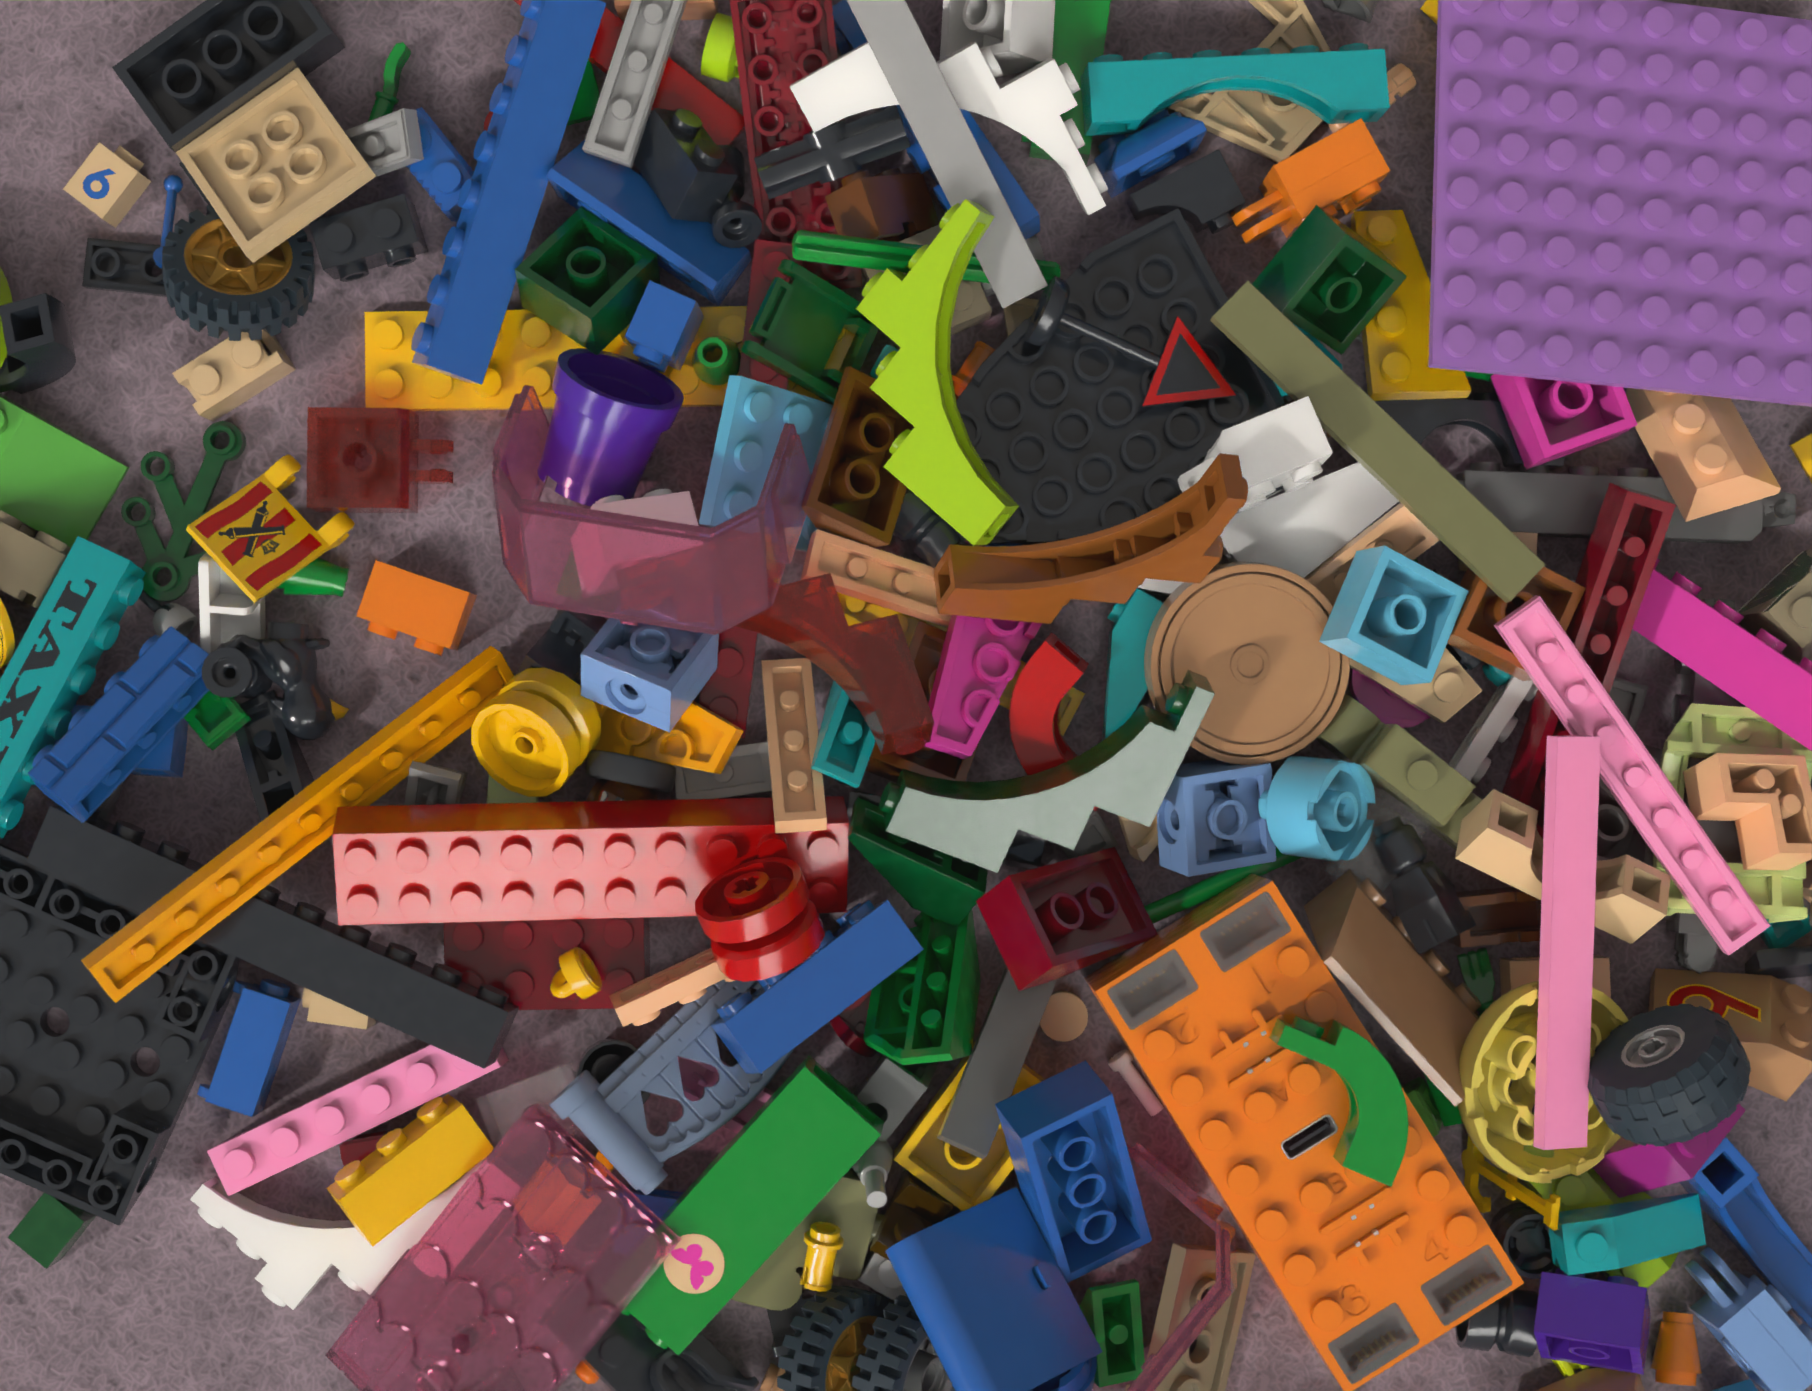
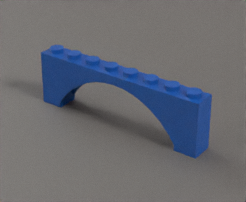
[1679,1137,1812,1330]

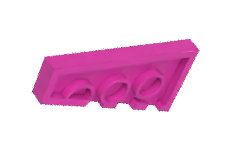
[918,615,1042,759]

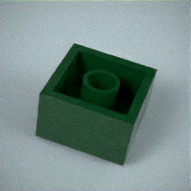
[1252,205,1407,355]
[515,207,661,355]

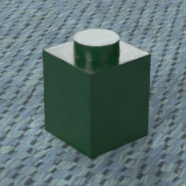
[8,1193,96,1269]

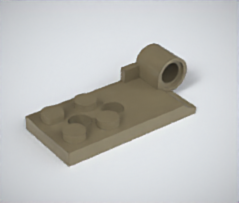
[1125,1243,1256,1391]

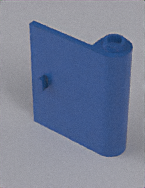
[885,1187,1103,1391]

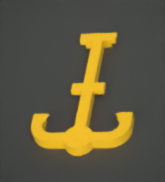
[1461,1135,1561,1231]

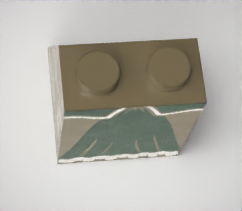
[1737,549,1812,664]

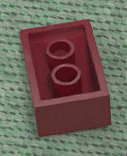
[976,847,1158,991]

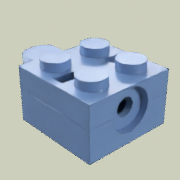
[581,591,719,733]
[1157,759,1276,877]
[1684,1246,1812,1391]

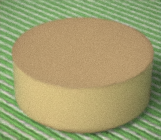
[1040,991,1088,1042]

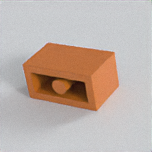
[356,560,477,656]

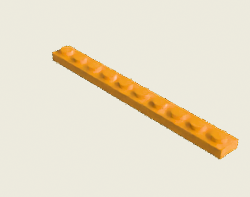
[81,646,514,1003]

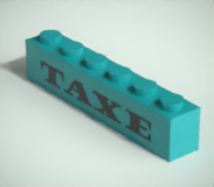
[0,536,146,838]

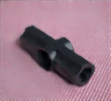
[754,105,911,199]

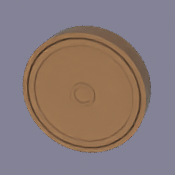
[1144,562,1350,765]

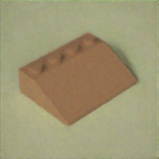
[1304,869,1482,1107]

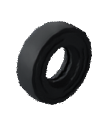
[586,750,676,793]

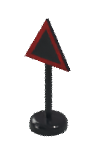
[1025,276,1236,407]

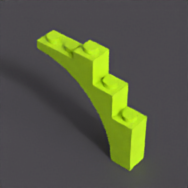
[856,199,1019,546]

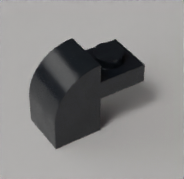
[516,593,607,681]

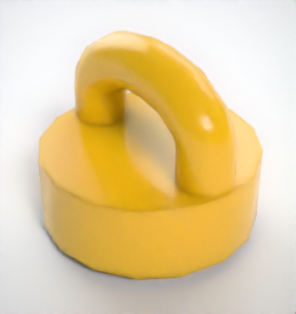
[550,947,602,999]

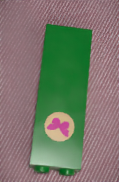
[603,1055,884,1356]

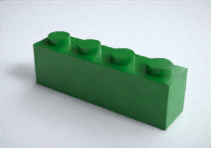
[1021,0,1111,165]

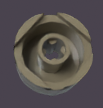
[0,510,71,609]

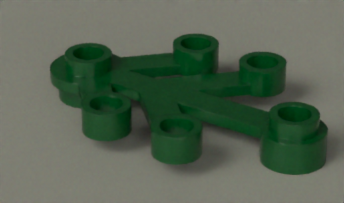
[121,421,246,602]

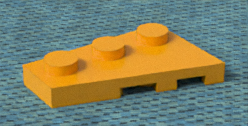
[594,701,744,774]

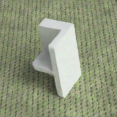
[198,552,266,654]

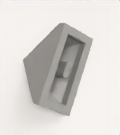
[404,761,469,805]

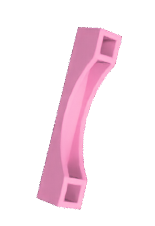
[207,1044,509,1196]

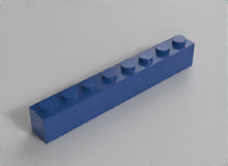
[411,0,606,385]

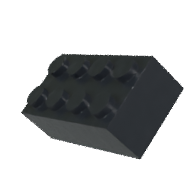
[112,0,345,153]

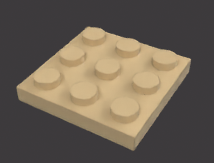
[176,67,376,263]

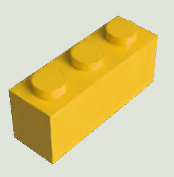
[326,1094,495,1246]

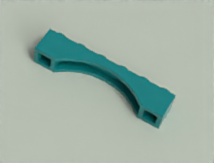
[1081,43,1390,136]

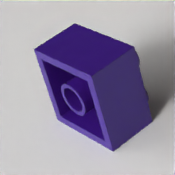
[1534,1268,1651,1375]

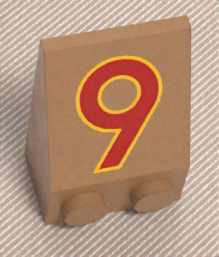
[1649,968,1812,1101]

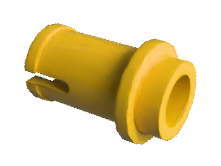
[800,1222,844,1292]

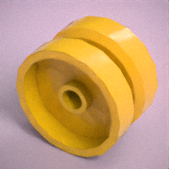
[471,668,601,797]

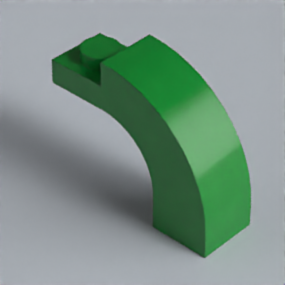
[1269,1016,1408,1187]

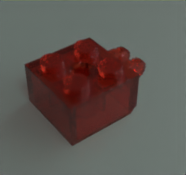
[307,407,454,513]

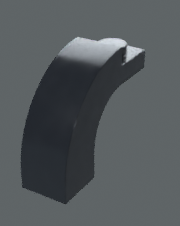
[0,293,76,394]

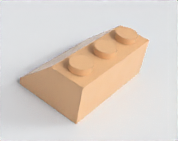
[1626,388,1781,522]

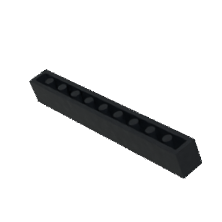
[26,805,519,1069]

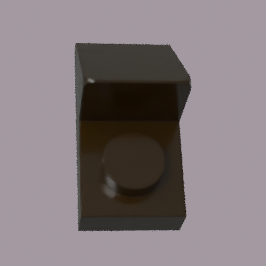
[870,1169,953,1261]

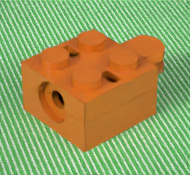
[1232,118,1390,245]

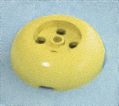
[1458,981,1629,1183]

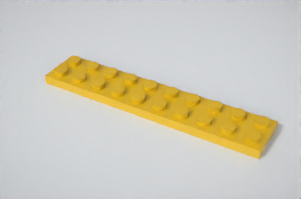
[364,306,855,412]

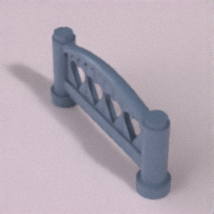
[549,979,796,1195]

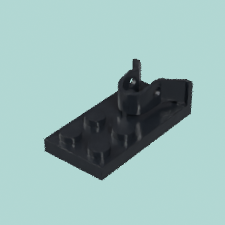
[541,1244,759,1391]

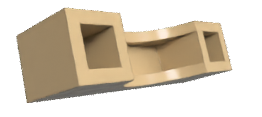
[1455,789,1671,944]

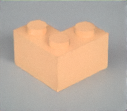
[1683,753,1812,870]

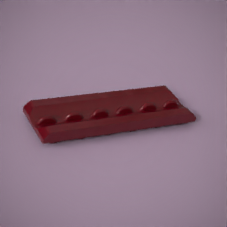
[730,0,863,289]

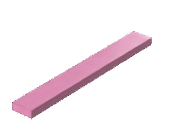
[1494,595,1770,956]
[1533,735,1601,1150]

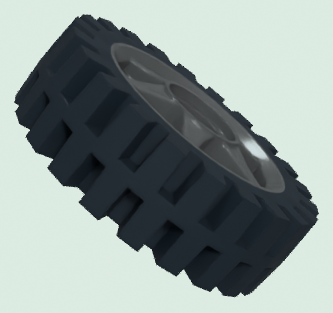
[852,1294,955,1391]

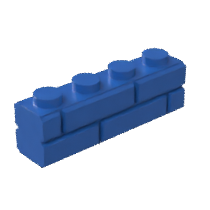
[27,626,209,823]

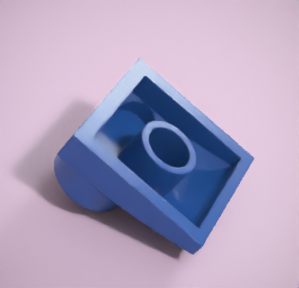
[1094,109,1207,198]

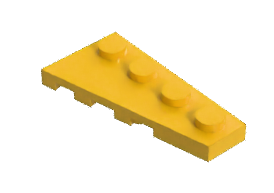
[1351,210,1472,401]

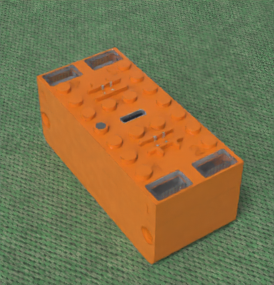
[1084,874,1524,1391]

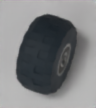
[1587,1004,1751,1147]

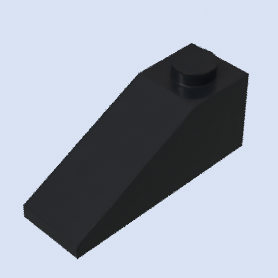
[235,690,314,822]

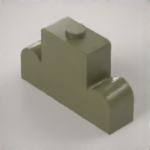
[1316,694,1482,851]
[730,1167,884,1311]

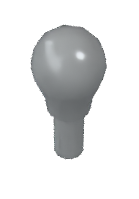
[852,1139,894,1208]

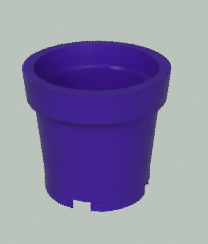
[537,348,684,506]

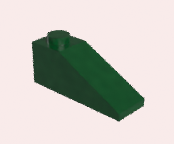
[847,797,988,927]

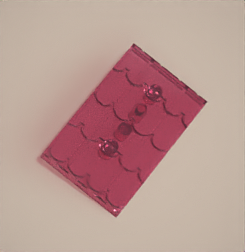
[325,1103,682,1391]

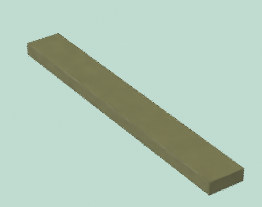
[1210,281,1546,603]

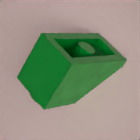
[1079,1278,1145,1388]

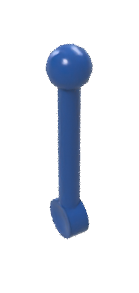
[153,174,183,268]

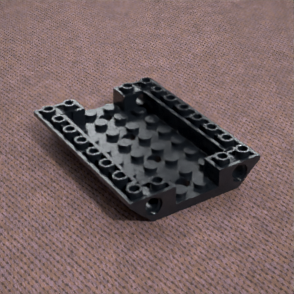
[0,844,240,1226]

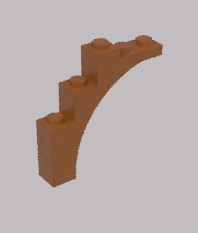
[933,453,1248,624]

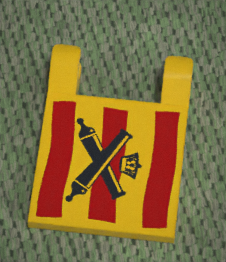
[186,454,355,603]

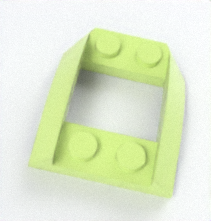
[1653,703,1812,923]

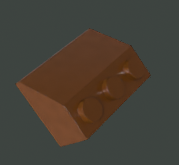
[801,366,914,548]

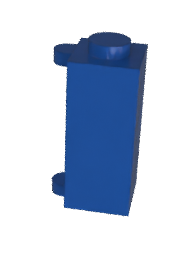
[197,979,301,1117]

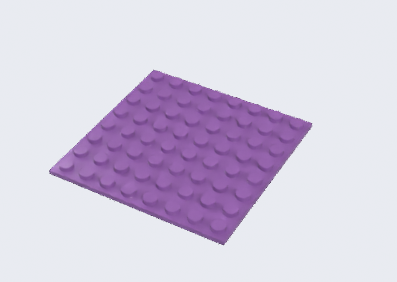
[1428,0,1812,407]

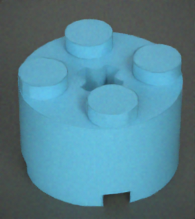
[1258,755,1375,861]

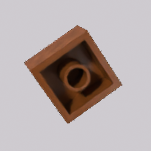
[1448,567,1586,681]

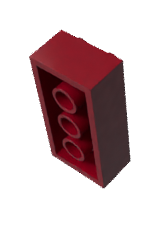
[444,917,650,1010]

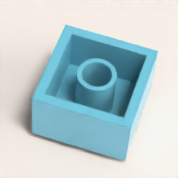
[1319,545,1468,685]

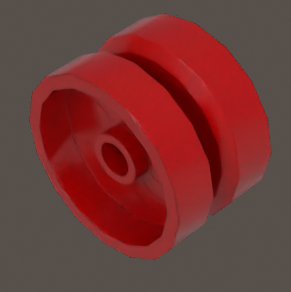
[695,857,825,982]

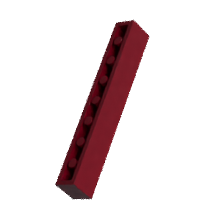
[1502,483,1676,839]

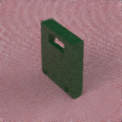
[740,259,879,405]

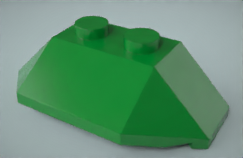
[863,910,981,1065]

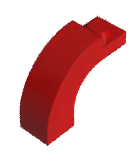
[1009,632,1098,812]

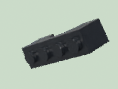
[1367,393,1565,471]

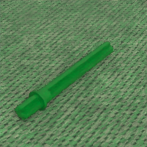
[792,230,1060,290]

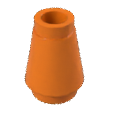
[1650,1311,1702,1386]

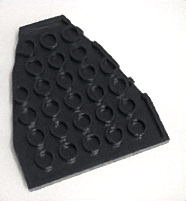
[956,208,1286,544]

